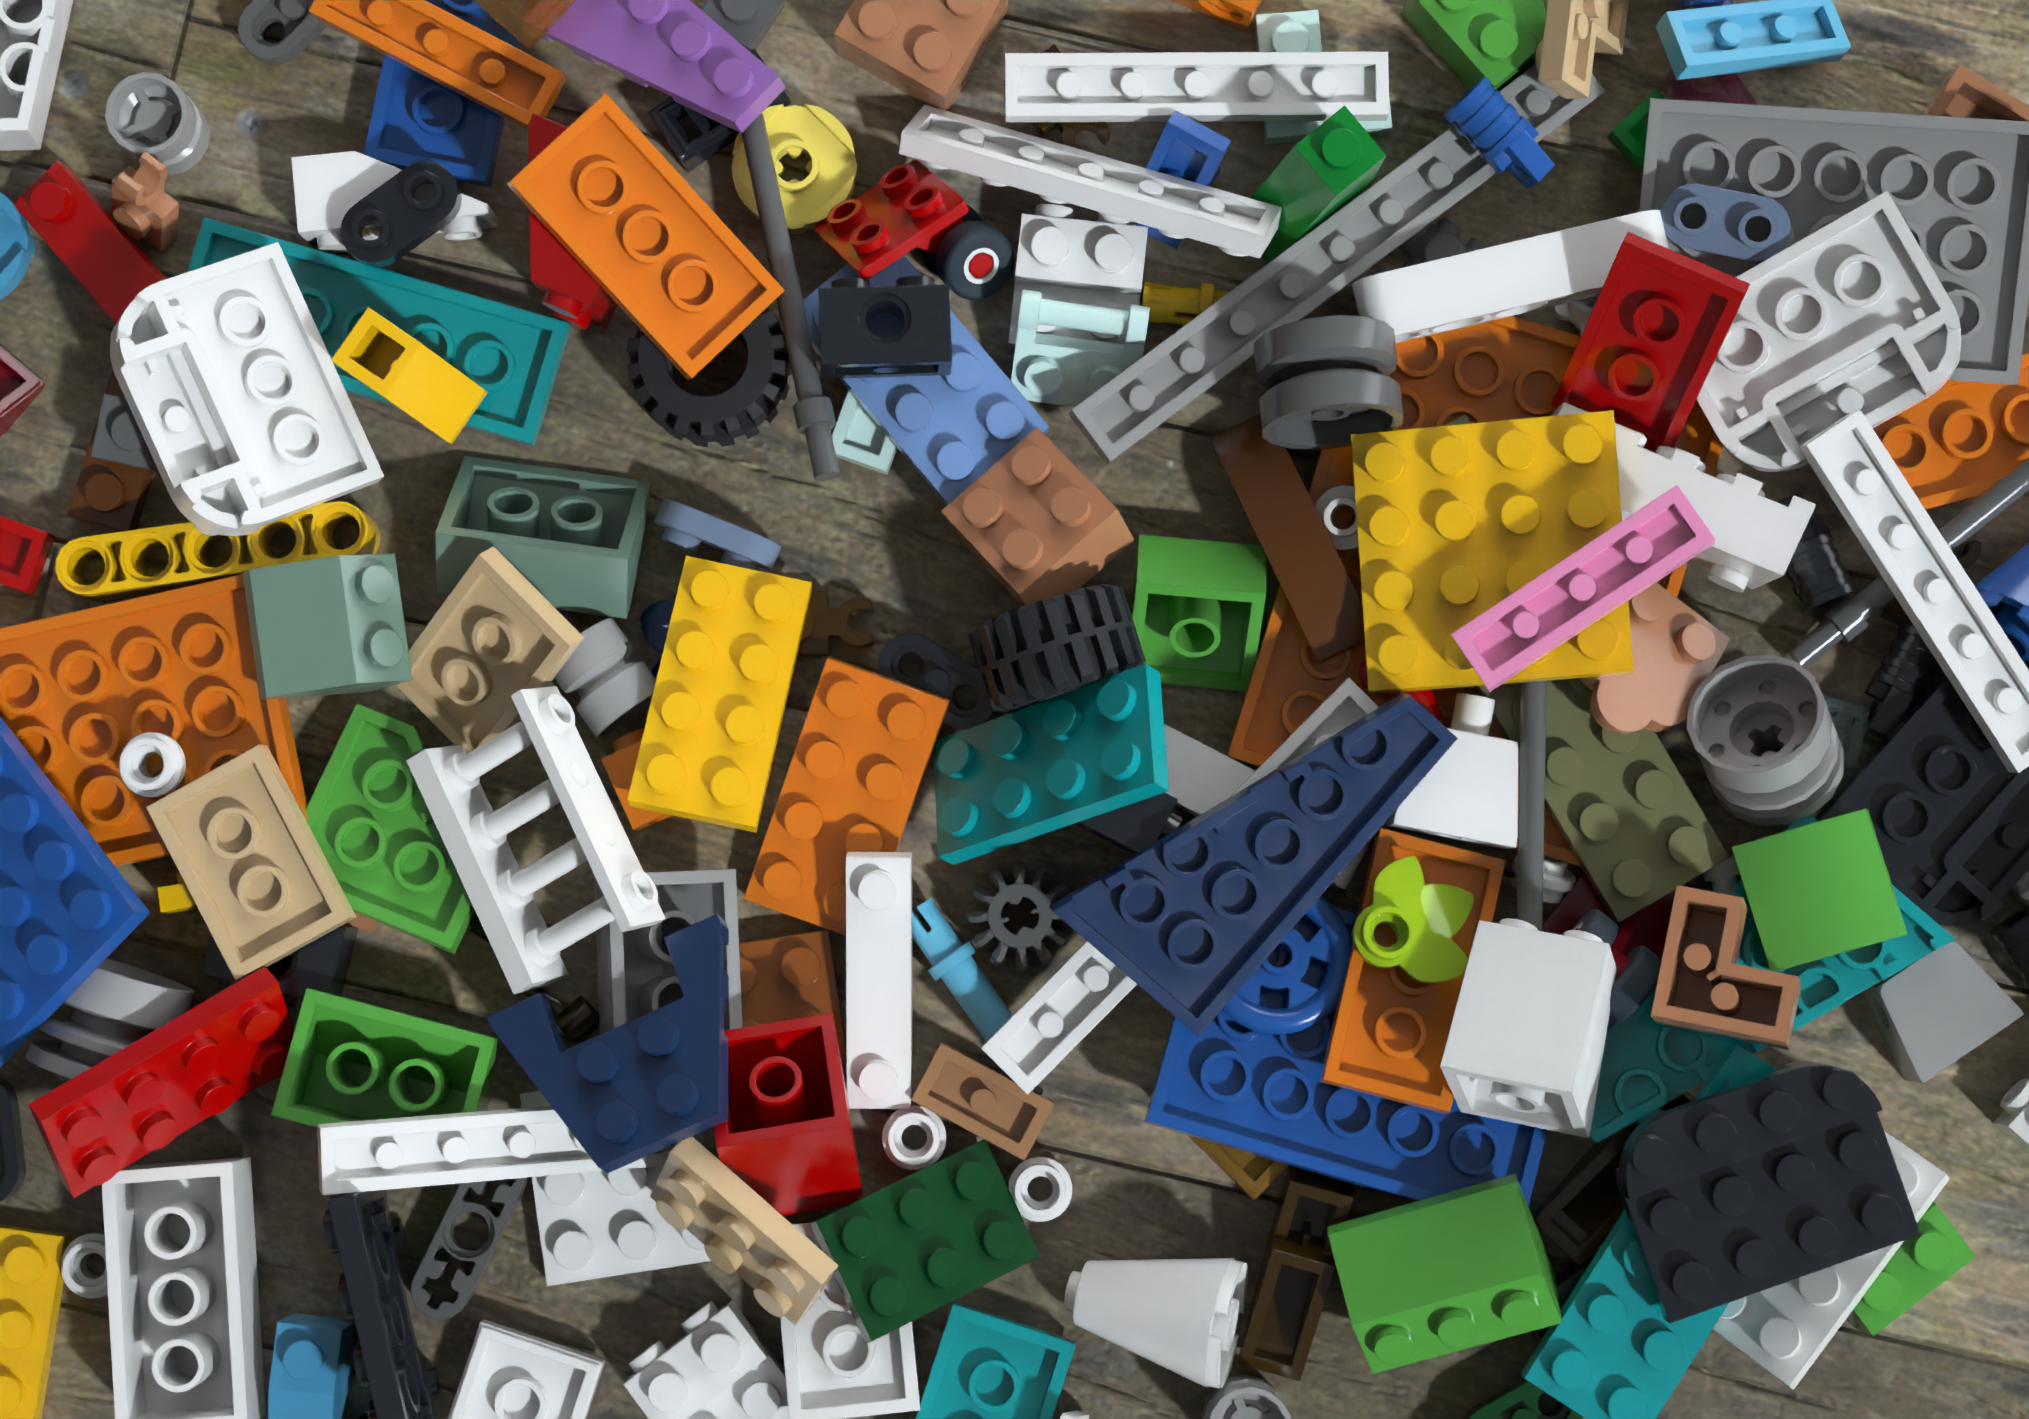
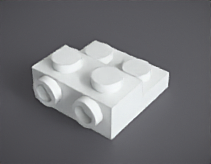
[1008,204,1148,348]
[623,1300,789,1419]

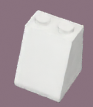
[1440,918,1617,1138]

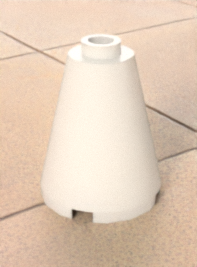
[1064,1258,1248,1389]

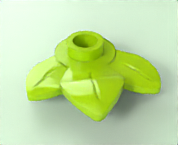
[1352,856,1474,983]

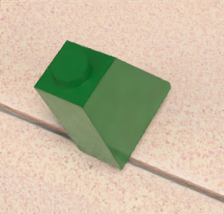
[1251,105,1386,264]

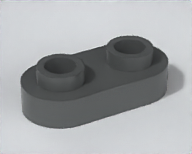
[238,0,328,65]

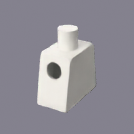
[1386,693,1518,849]

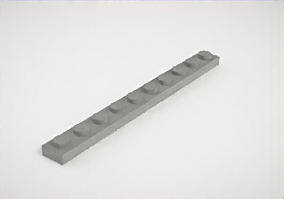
[1068,65,1605,465]

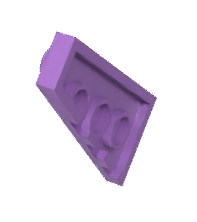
[523,0,786,133]

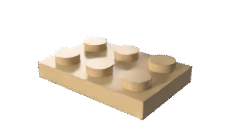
[396,546,584,754]
[146,745,356,980]
[650,1136,839,1325]

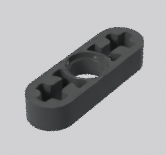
[411,1177,530,1320]

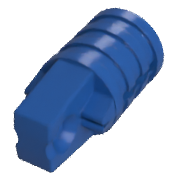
[1443,76,1555,188]

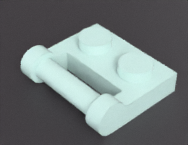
[1011,289,1150,407]

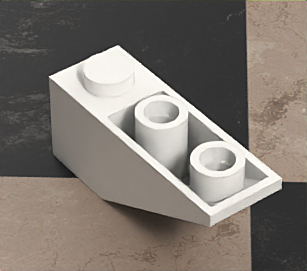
[291,151,499,253]

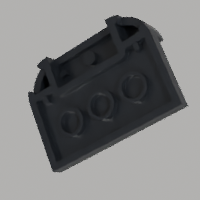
[1815,666,2029,926]
[1616,1061,1921,1323]
[323,1190,441,1419]

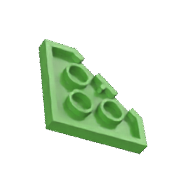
[306,703,475,954]

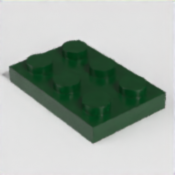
[810,1139,1041,1343]

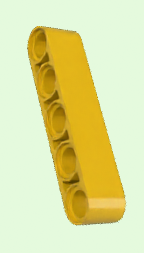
[55,502,381,601]

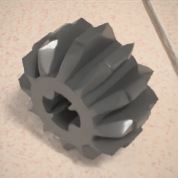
[965,861,1070,971]

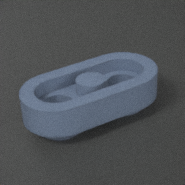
[1661,183,1791,261]
[654,498,781,571]

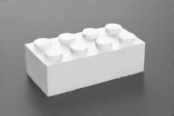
[102,1156,266,1419]

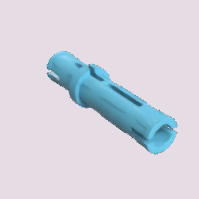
[912,897,1013,1078]

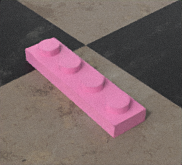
[1451,485,1716,692]

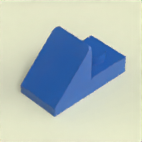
[1135,111,1232,250]

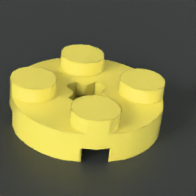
[731,104,858,235]

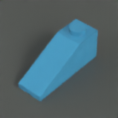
[268,1313,357,1419]

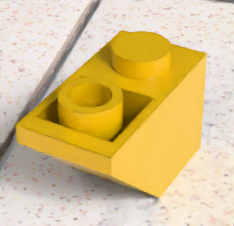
[331,307,488,445]

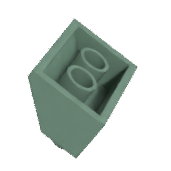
[435,456,652,619]

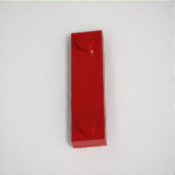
[14,160,166,324]

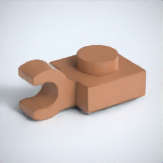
[111,151,179,252]

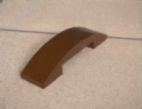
[1210,414,1365,664]

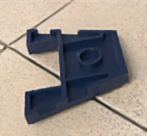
[487,914,729,1174]

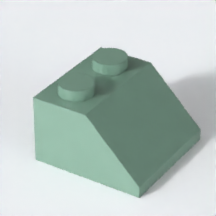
[243,553,412,699]

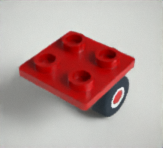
[813,160,1014,300]

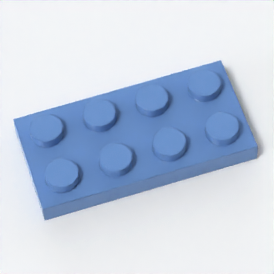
[803,256,1049,506]

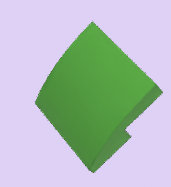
[1732,809,1908,972]

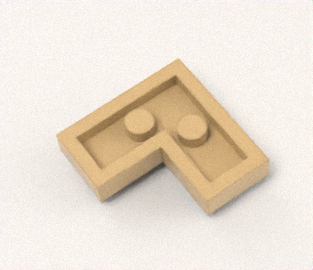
[1536,0,1629,99]

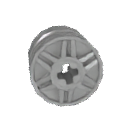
[1687,654,1844,826]
[25,958,195,1082]

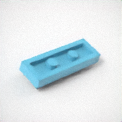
[1656,0,1851,80]

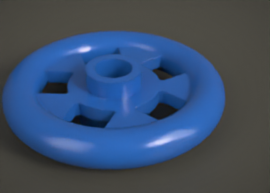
[1222,895,1352,1035]

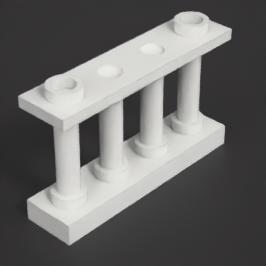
[406,686,666,994]

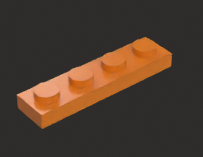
[308,0,567,130]

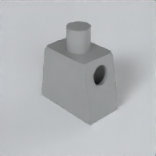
[1863,941,2024,1083]

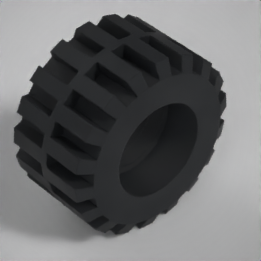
[626,308,792,447]
[968,584,1146,712]

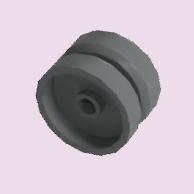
[1254,315,1403,450]

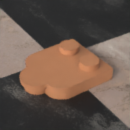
[1579,582,1730,734]

